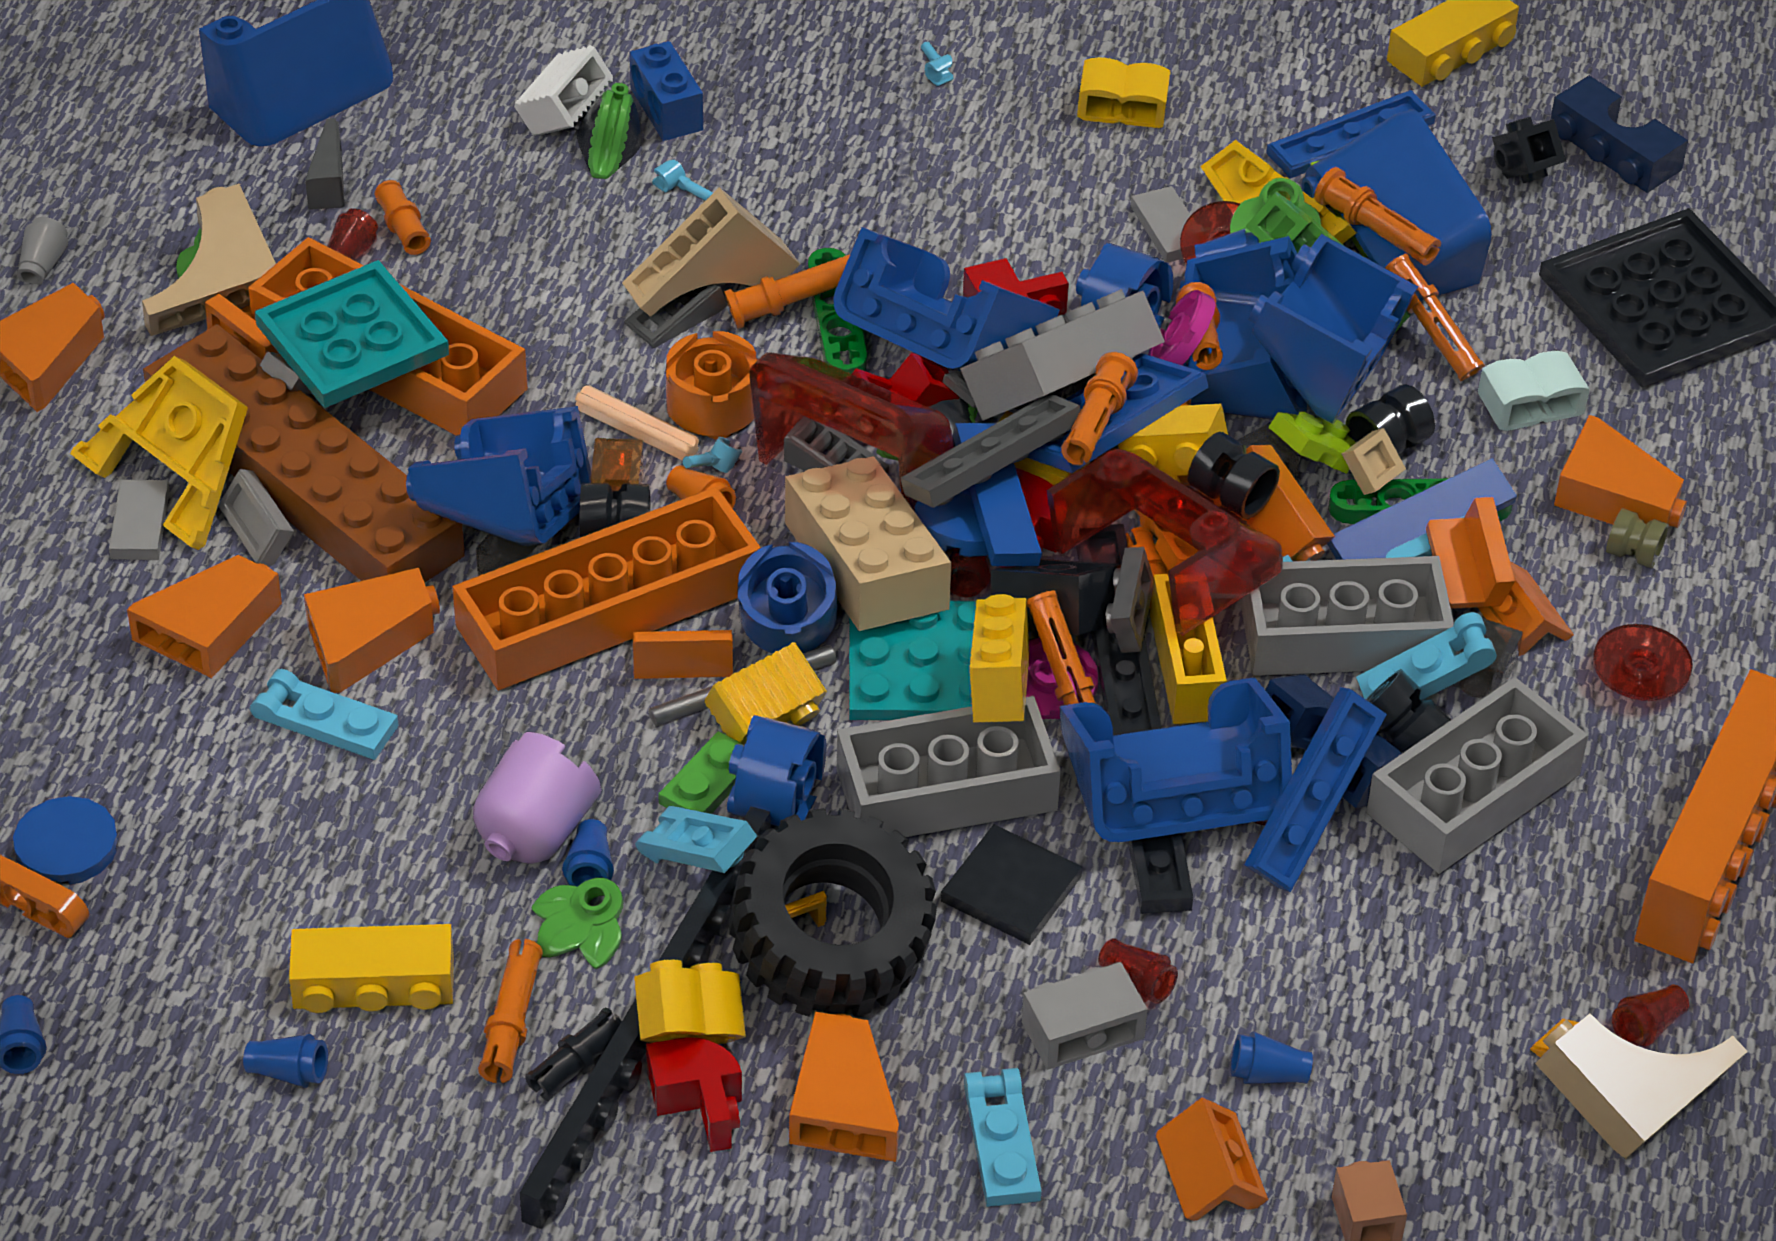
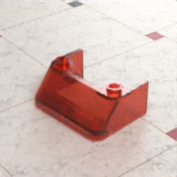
[749,352,953,510]
[1046,449,1283,636]

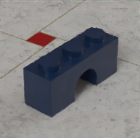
[1550,75,1688,193]
[1265,674,1402,808]

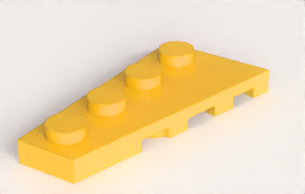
[1200,140,1356,244]

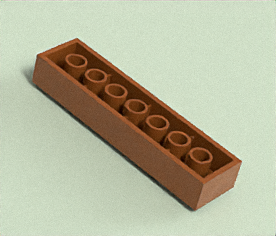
[143,324,465,583]

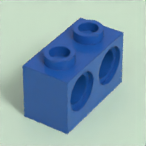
[629,41,704,141]

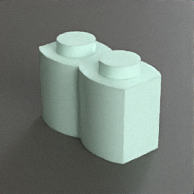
[1478,351,1590,431]

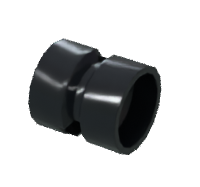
[1345,384,1435,455]
[1187,431,1280,520]
[579,482,651,538]
[1366,669,1451,753]

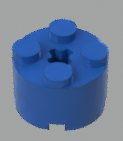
[1076,243,1173,329]
[737,542,838,654]
[727,715,827,826]

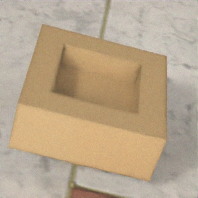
[1342,428,1406,495]

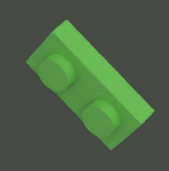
[658,731,743,814]

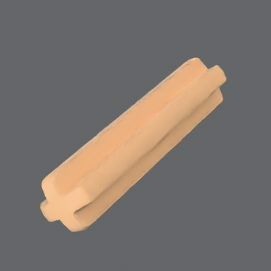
[575,385,699,461]

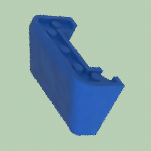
[199,0,393,146]
[1301,109,1492,301]
[833,227,1060,371]
[1248,234,1418,424]
[1180,236,1308,420]
[406,406,593,546]
[1060,677,1292,842]

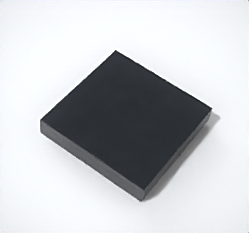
[941,824,1083,945]

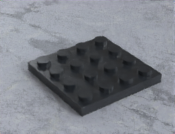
[1539,208,1776,388]

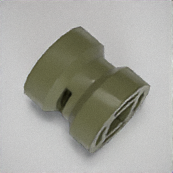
[1606,508,1669,569]

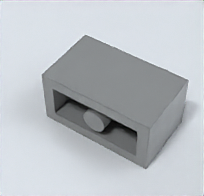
[1022,962,1148,1070]

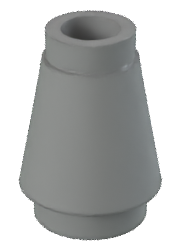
[17,217,68,285]

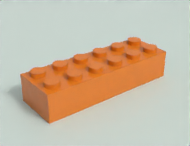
[248,237,528,436]
[452,487,761,691]
[1634,669,1776,964]

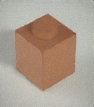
[1332,1160,1407,1241]

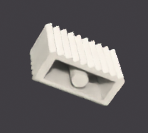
[514,45,613,135]

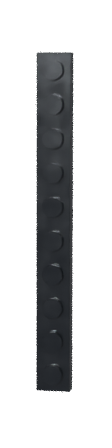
[1075,524,1193,914]
[520,806,771,1229]

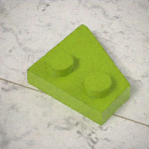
[1268,411,1356,474]

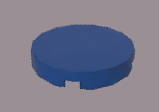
[914,494,988,557]
[13,796,118,885]

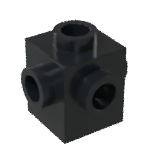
[1492,116,1567,183]

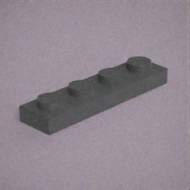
[901,393,1081,508]

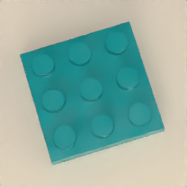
[255,260,449,408]
[849,601,976,720]

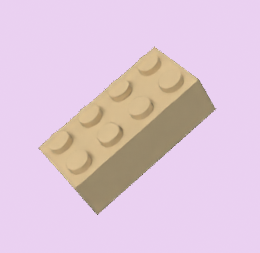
[785,456,951,631]

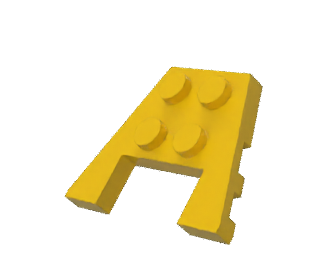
[70,356,248,550]

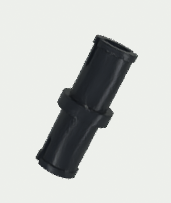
[525,1007,622,1101]

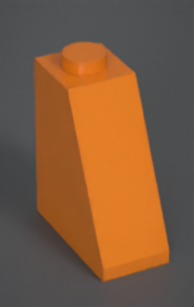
[0,283,105,412]
[1554,415,1687,528]
[1182,445,1335,562]
[127,555,282,678]
[304,568,440,693]
[789,1011,899,1162]

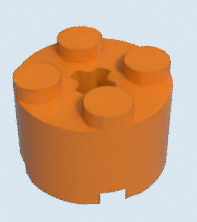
[666,331,760,439]

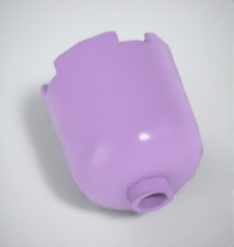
[473,732,602,864]

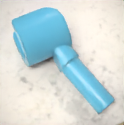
[921,42,954,86]
[652,160,713,201]
[683,437,742,473]

